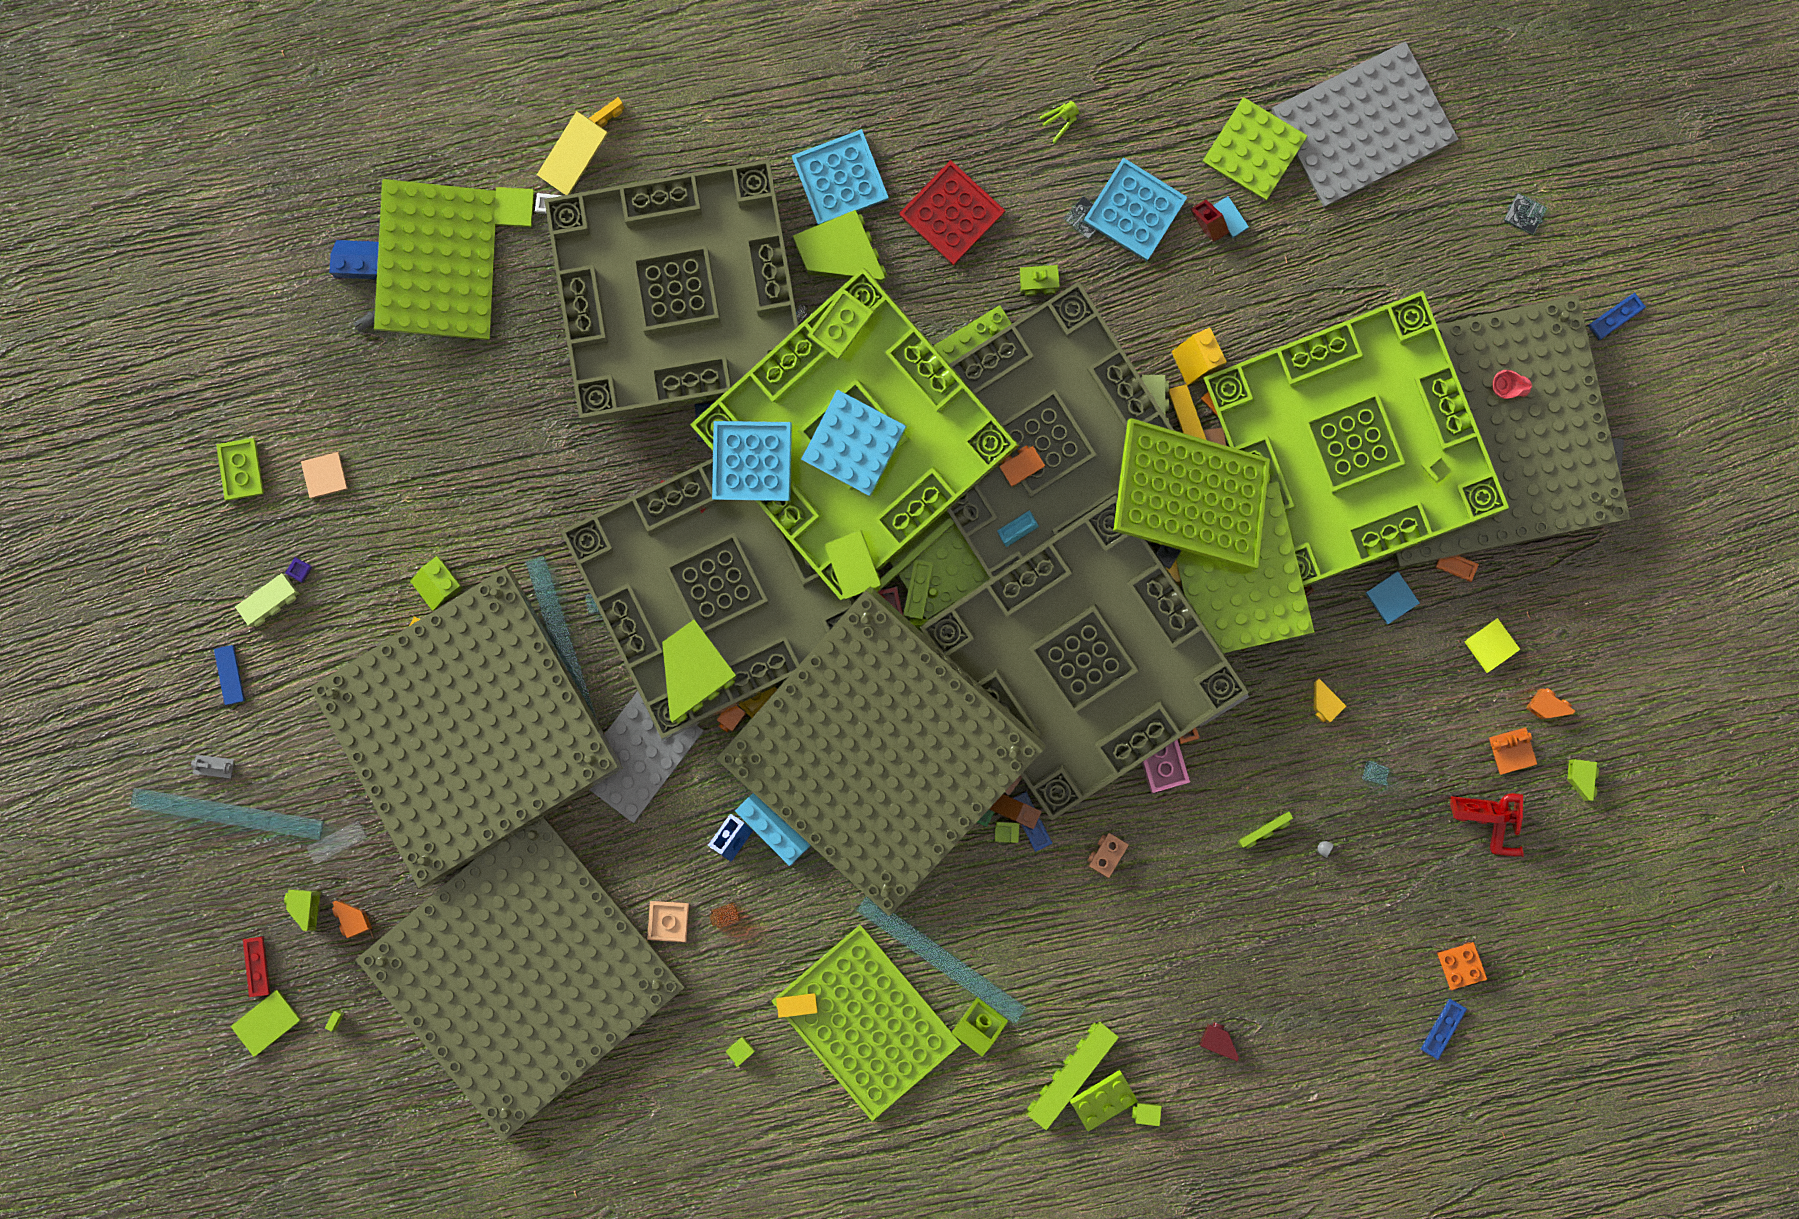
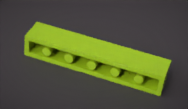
[1027,1021,1119,1130]

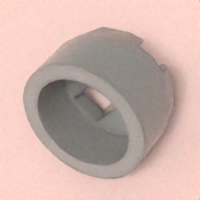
[1318,841,1334,858]

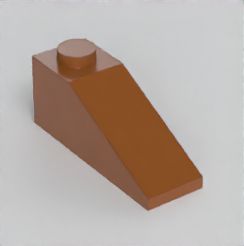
[989,794,1042,830]

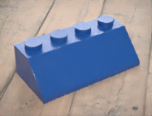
[329,240,379,279]

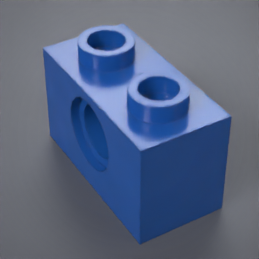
[708,814,754,862]

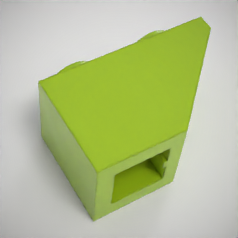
[1567,759,1599,801]

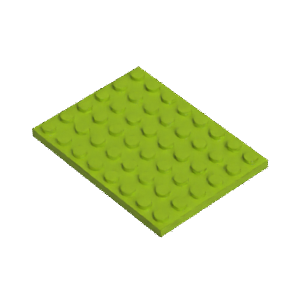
[374,179,496,340]
[1113,418,1270,570]
[1176,482,1314,653]
[772,925,961,1121]

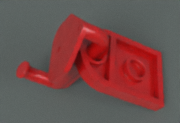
[1450,793,1524,857]

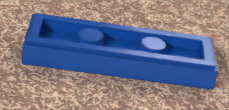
[1588,292,1646,341]
[214,645,245,705]
[1013,792,1052,852]
[1420,999,1467,1060]

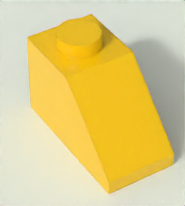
[1314,679,1346,723]

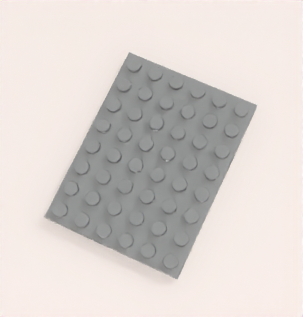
[1271,41,1458,208]

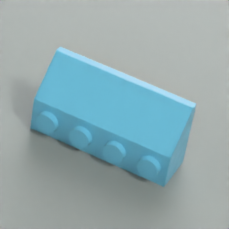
[735,793,811,866]

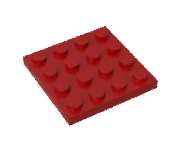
[899,160,1006,266]

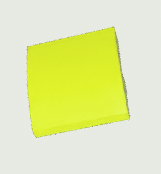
[1464,618,1520,673]

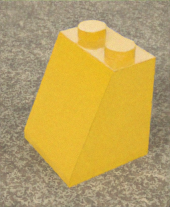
[1171,328,1227,386]

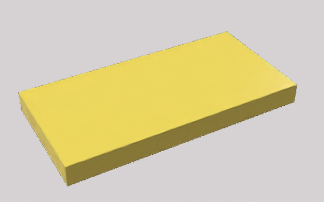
[537,111,609,195]

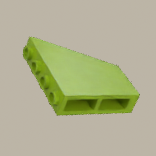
[793,210,887,284]
[662,620,736,724]

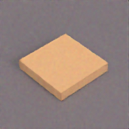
[301,452,348,499]
[647,901,689,942]

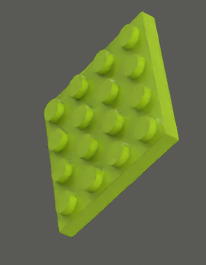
[1202,97,1308,201]

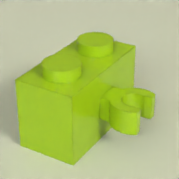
[1019,265,1059,296]

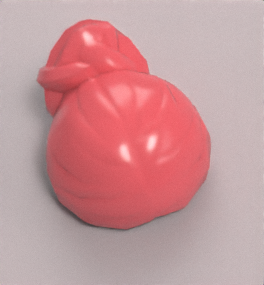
[1492,370,1532,399]

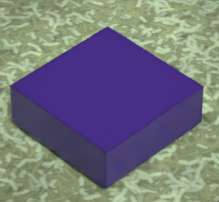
[285,557,312,583]

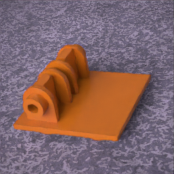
[1489,727,1537,775]
[1437,942,1487,990]

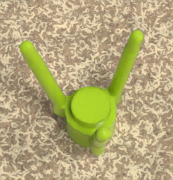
[1040,101,1079,143]

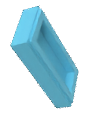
[1213,196,1249,239]
[997,510,1039,547]

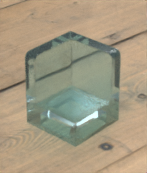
[1362,761,1389,786]

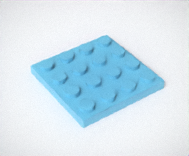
[792,129,889,225]
[1083,157,1187,261]
[801,390,907,496]
[712,421,792,501]

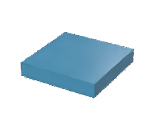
[1365,571,1420,625]

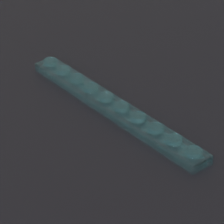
[526,556,598,722]
[130,788,324,840]
[856,896,1026,1023]

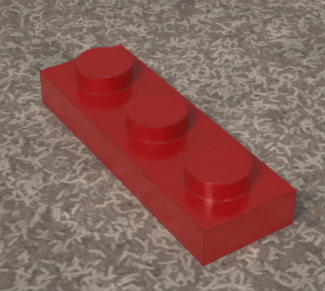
[243,936,270,997]

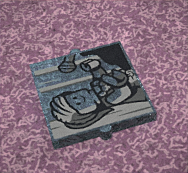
[1503,193,1547,235]
[1063,195,1097,240]

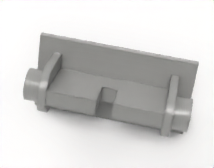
[191,755,234,778]

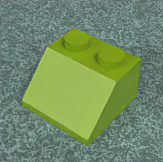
[410,556,464,611]
[284,889,321,931]
[951,997,1008,1056]

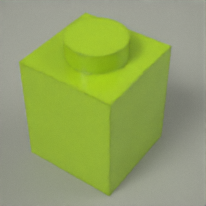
[1132,1102,1162,1126]

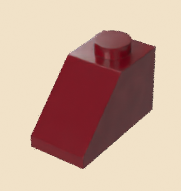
[1190,199,1230,242]
[1199,1022,1239,1062]

